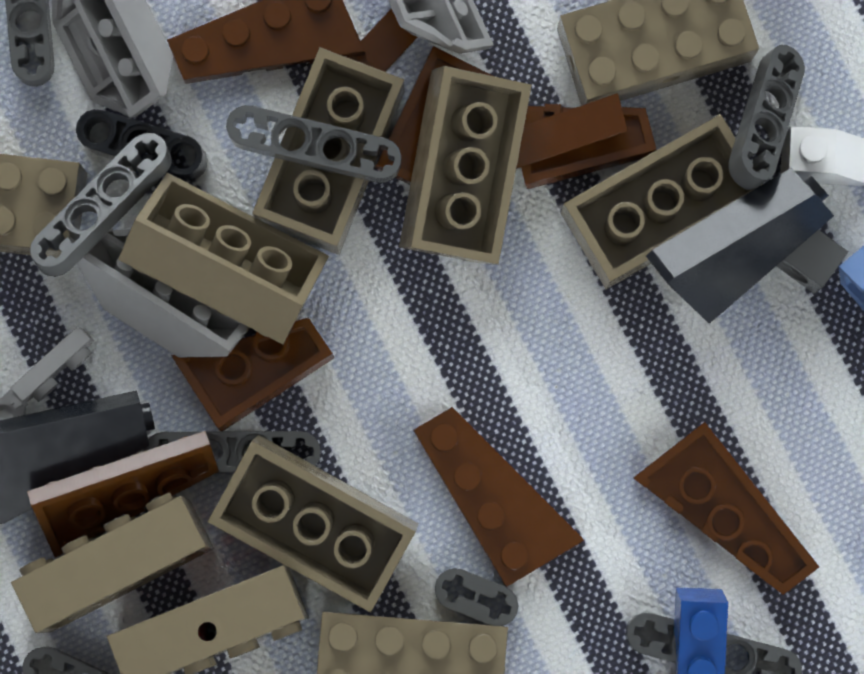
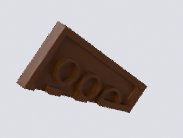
[167,0,365,84]
[633,422,819,595]
[27,431,219,558]

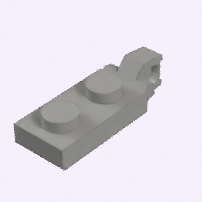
[0,327,95,420]

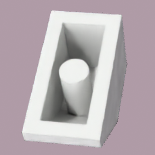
[781,126,864,186]

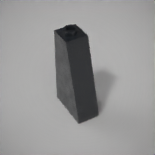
[646,167,834,324]
[0,390,155,524]

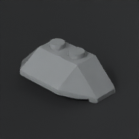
[52,0,173,118]
[388,0,494,54]
[77,228,250,358]

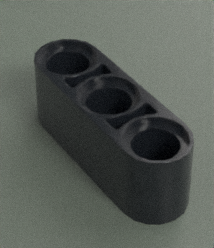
[76,109,208,181]

